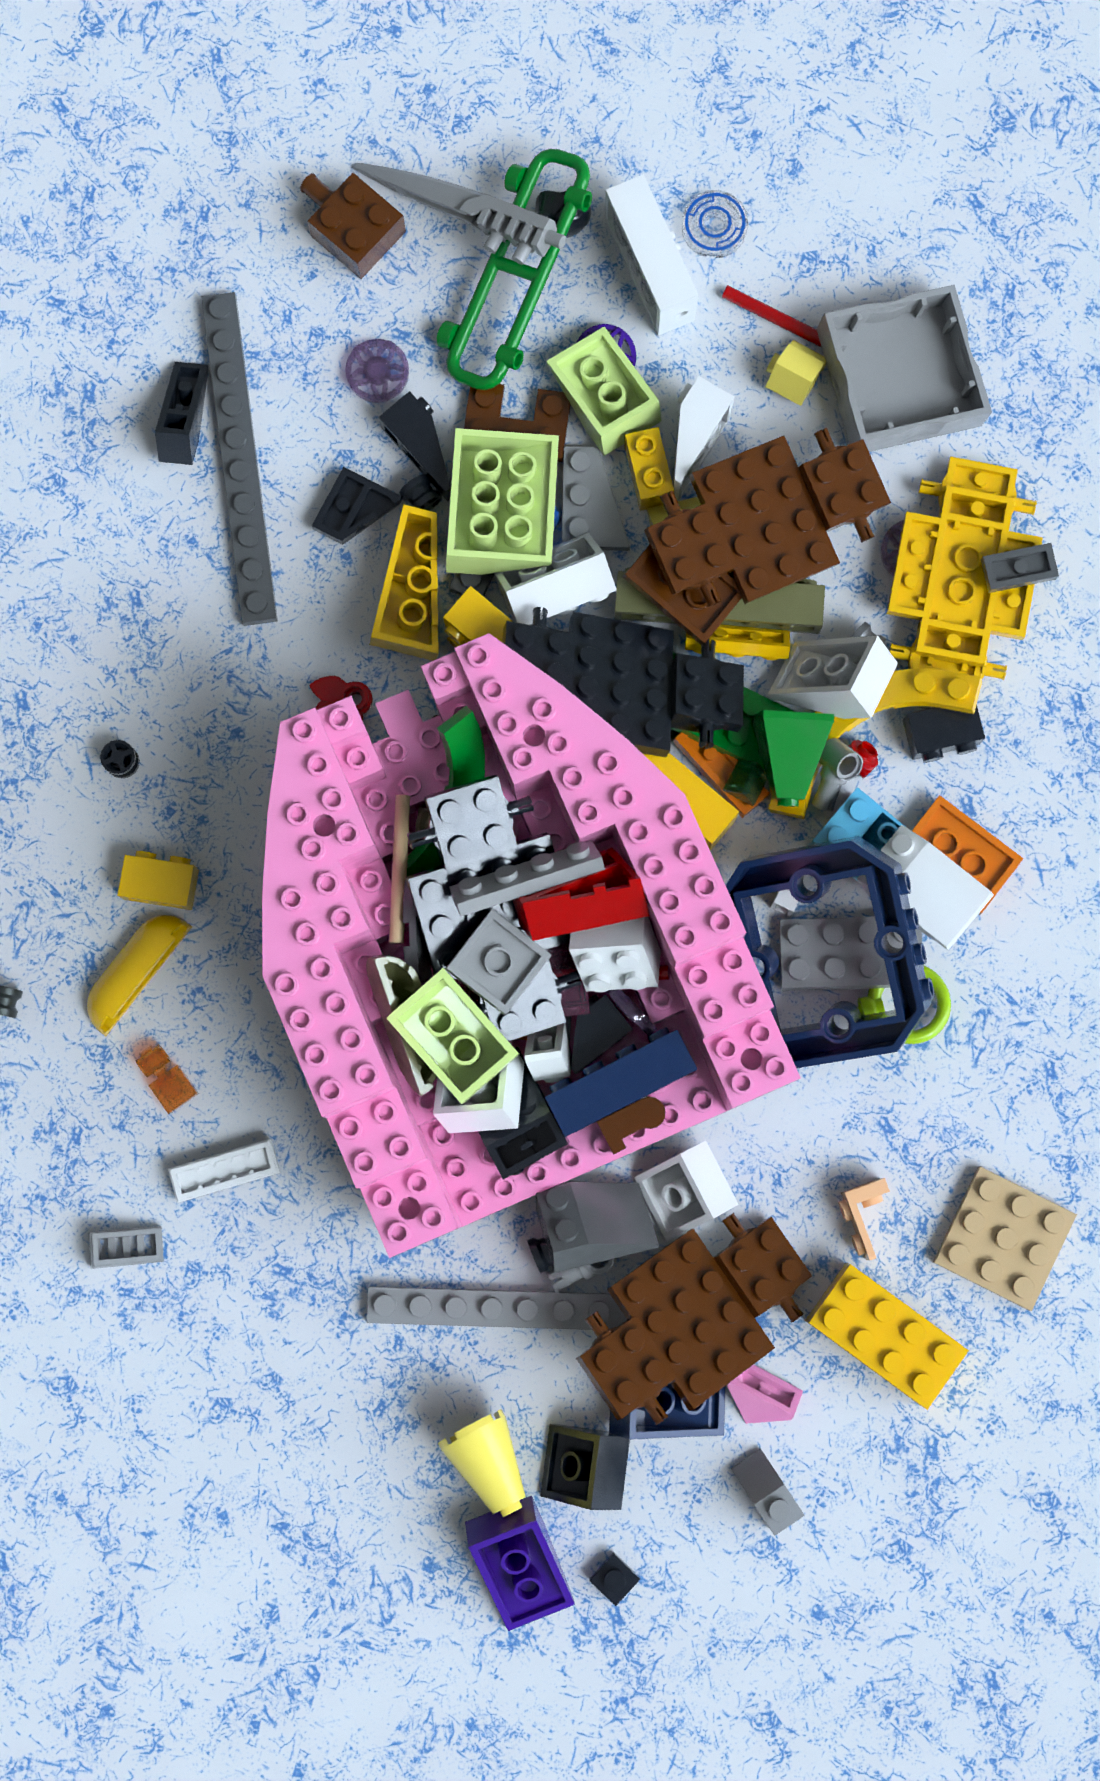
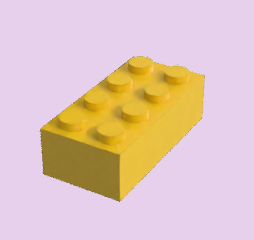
[805,1263,969,1410]

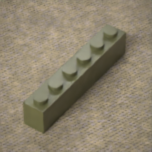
[614,567,825,634]

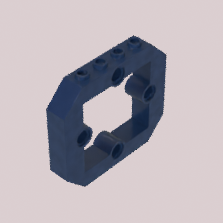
[726,836,934,1068]

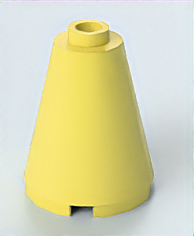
[438,1409,526,1517]

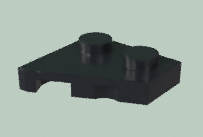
[312,467,403,545]

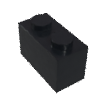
[902,704,985,763]

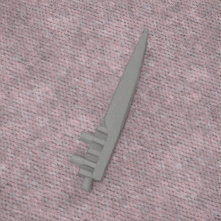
[351,163,566,265]

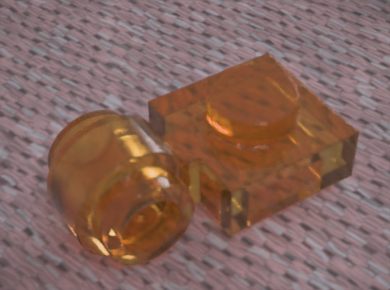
[135,1044,199,1114]

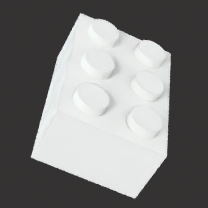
[494,533,617,625]

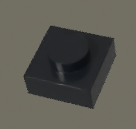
[589,1552,640,1606]

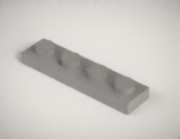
[449,840,605,916]

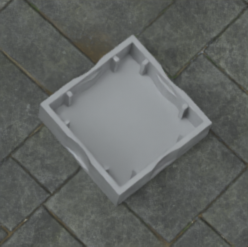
[817,284,992,452]

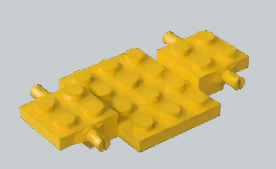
[886,456,1043,680]

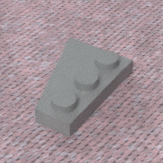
[562,446,630,551]

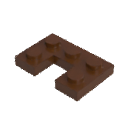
[464,384,571,462]

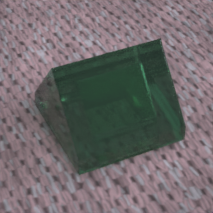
[723,759,767,806]

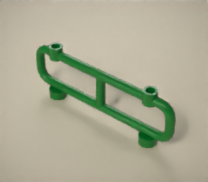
[437,148,592,390]

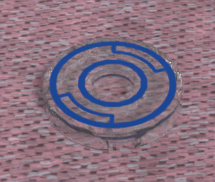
[681,190,749,258]

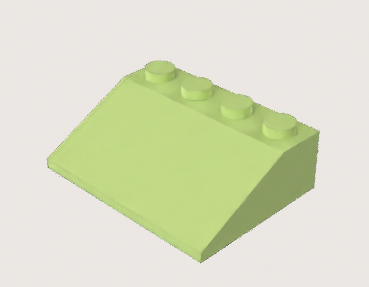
[446,428,559,575]

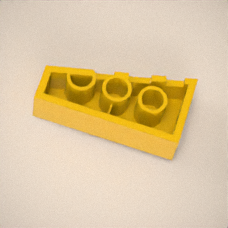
[369,504,439,661]

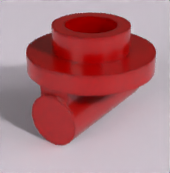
[848,740,878,779]

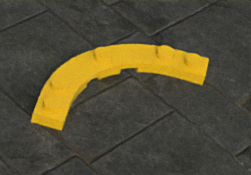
[768,669,982,819]

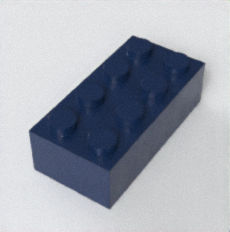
[545,1027,697,1137]

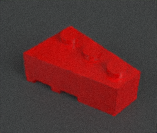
[513,847,650,941]

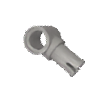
[812,738,863,811]
[546,1259,614,1293]

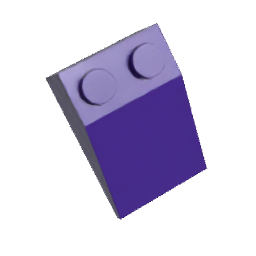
[465,1495,575,1631]

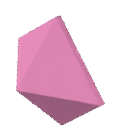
[727,1364,803,1424]

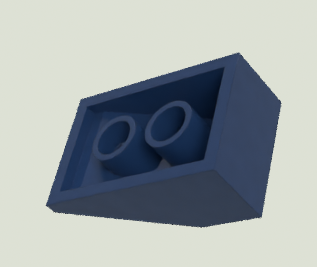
[609,1383,726,1440]

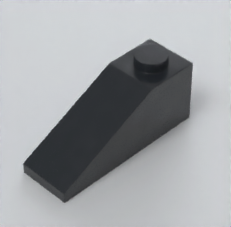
[155,362,209,465]
[379,391,451,502]

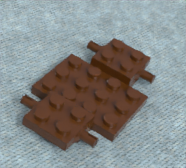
[644,428,891,607]
[576,1213,812,1425]

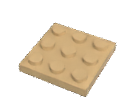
[933,1167,1077,1311]

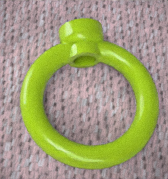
[857,966,951,1044]

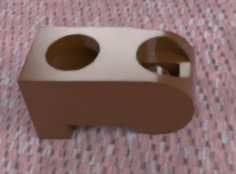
[597,1097,666,1155]

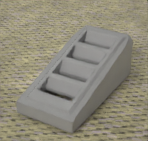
[88,1226,164,1269]

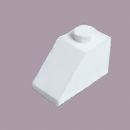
[524,1023,572,1083]

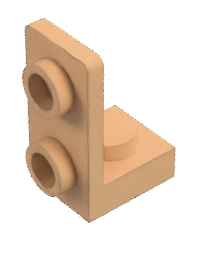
[838,1178,890,1261]

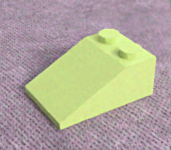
[547,327,661,456]
[386,968,519,1104]

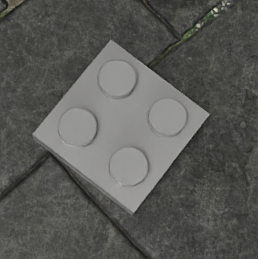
[445,909,551,1015]

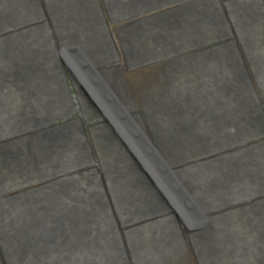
[201,292,278,626]

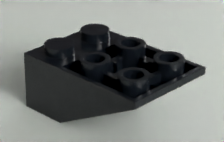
[478,1047,570,1179]

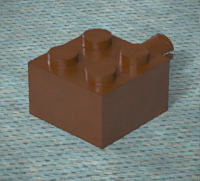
[300,173,406,279]

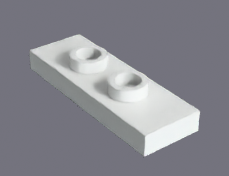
[168,1139,281,1203]

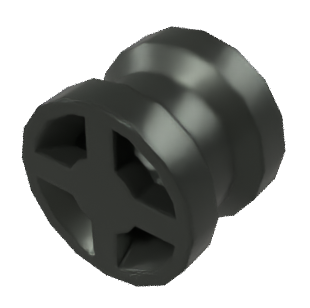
[0,985,23,1018]

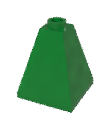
[752,710,834,807]

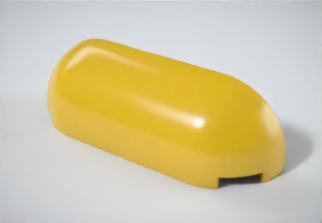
[87,915,193,1037]

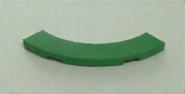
[407,706,485,876]

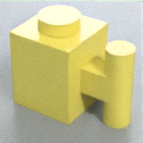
[765,340,826,406]

